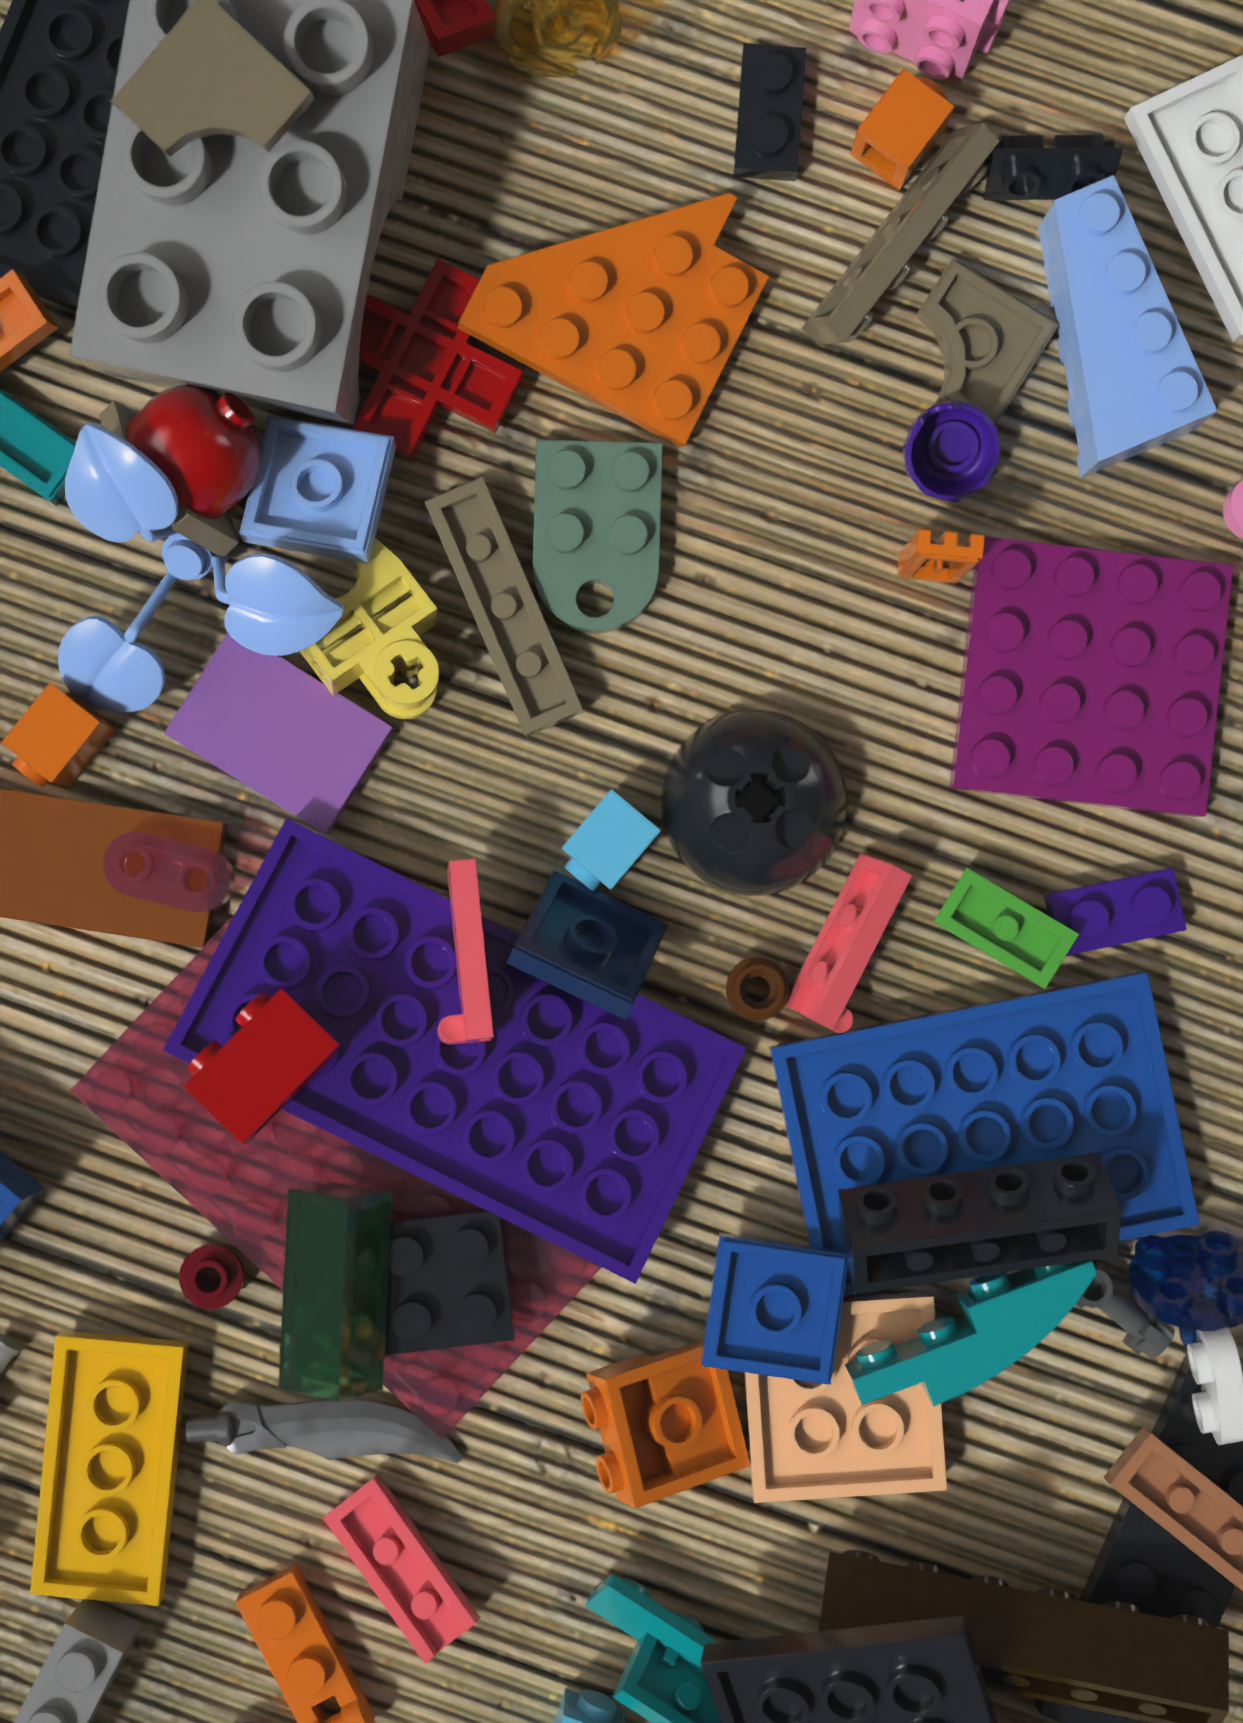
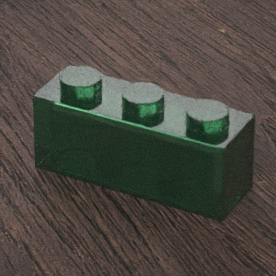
[278,1182,392,1402]

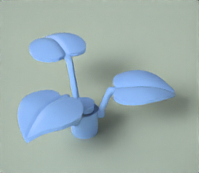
[58,422,345,712]

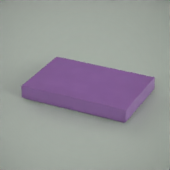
[164,632,394,835]

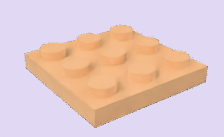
[744,1291,947,1503]

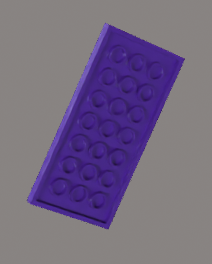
[162,818,746,1284]

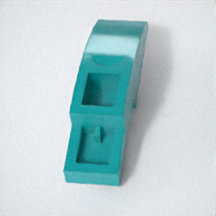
[845,1260,1097,1406]

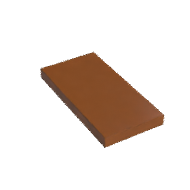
[0,789,228,948]

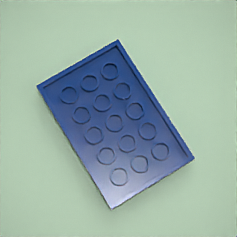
[769,972,1200,1297]

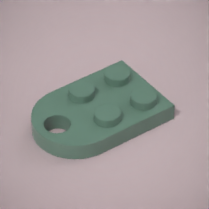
[533,440,662,634]

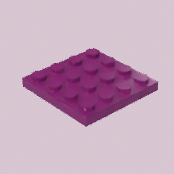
[949,536,1233,818]

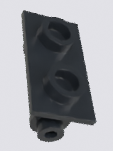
[983,132,1123,200]

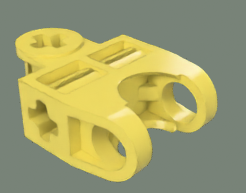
[300,538,439,719]

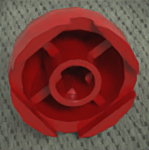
[126,385,262,519]

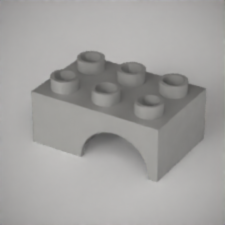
[69,0,431,427]

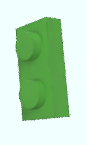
[933,868,1079,989]

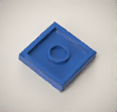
[701,1233,848,1385]

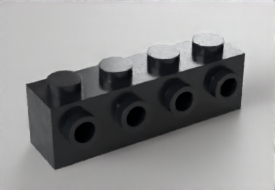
[838,1153,1121,1294]

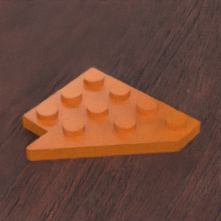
[457,193,769,449]

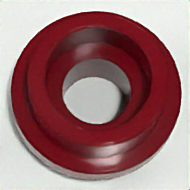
[179,1244,245,1309]

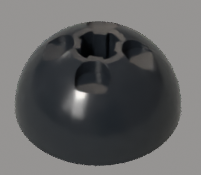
[661,710,848,896]

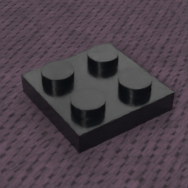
[369,1208,516,1356]

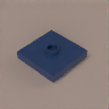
[507,871,668,1020]

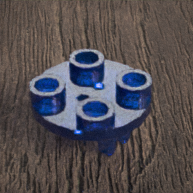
[1128,1231,1243,1349]

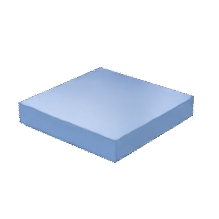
[239,415,396,564]

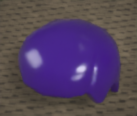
[902,400,1001,502]

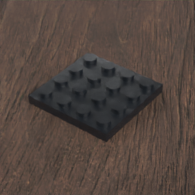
[700,1615,998,1723]

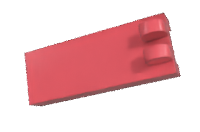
[785,853,912,1033]
[437,859,493,1044]
[323,1474,481,1664]

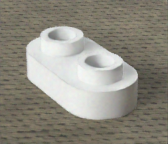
[1187,1324,1243,1445]

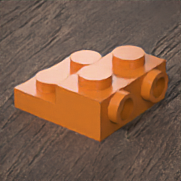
[581,1339,751,1509]

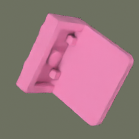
[849,0,1010,84]

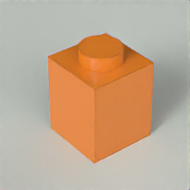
[850,68,955,191]
[1,682,117,787]

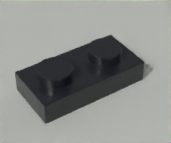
[733,43,806,181]

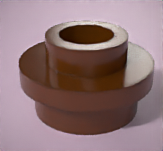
[725,957,789,1021]

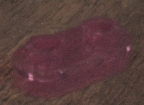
[103,832,235,912]

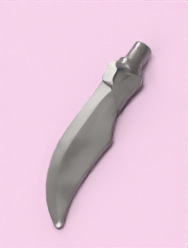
[186,1399,462,1463]

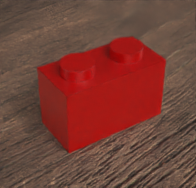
[183,989,341,1144]

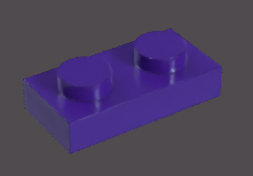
[1044,868,1187,956]

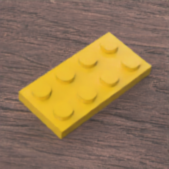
[30,1330,189,1606]

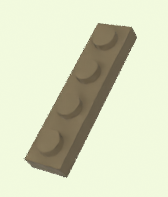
[802,123,999,345]
[425,477,584,737]

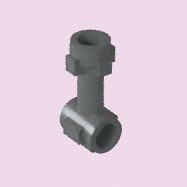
[1075,1259,1175,1358]

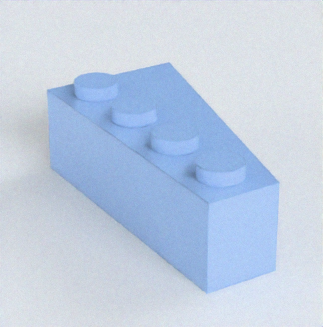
[1038,175,1217,479]

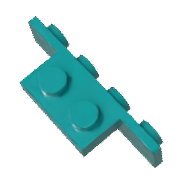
[586,1575,722,1723]

